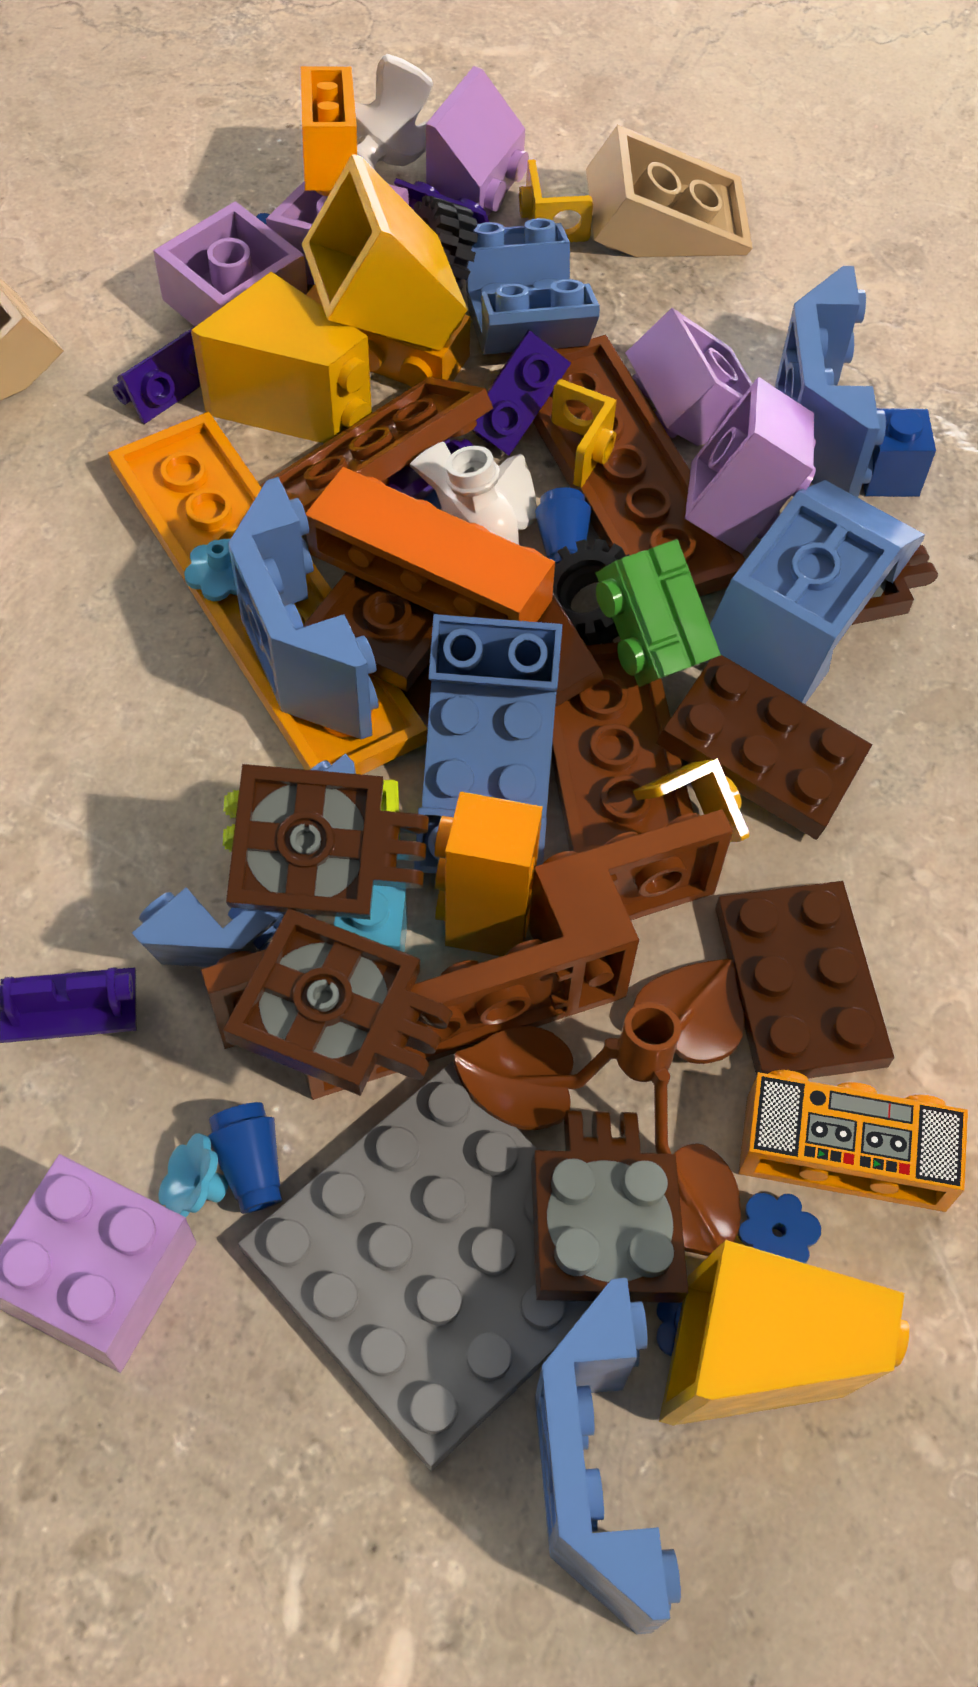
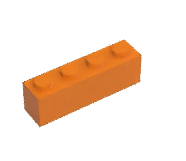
[306,466,555,622]

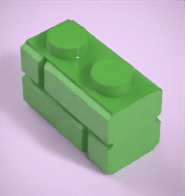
[596,539,721,687]

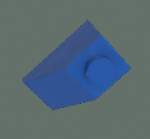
[863,408,936,497]

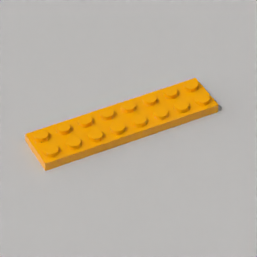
[108,411,428,775]

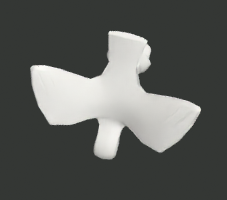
[355,54,433,170]
[410,442,537,545]

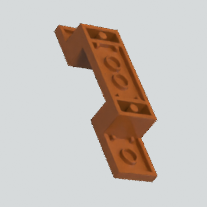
[201,809,733,1100]

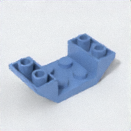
[465,218,600,355]
[775,266,886,498]
[228,477,379,739]
[706,480,925,704]
[414,614,563,873]
[132,753,356,967]
[535,1278,681,1635]

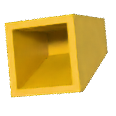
[301,154,468,351]
[191,272,372,444]
[659,1240,909,1426]

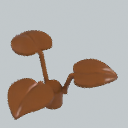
[454,959,745,1256]

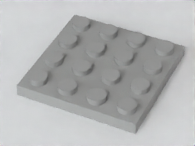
[238,1062,593,1471]

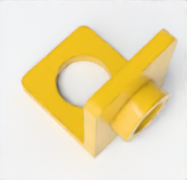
[519,159,593,242]
[551,379,617,488]
[633,758,749,842]

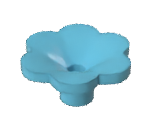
[184,539,237,601]
[158,1133,228,1218]

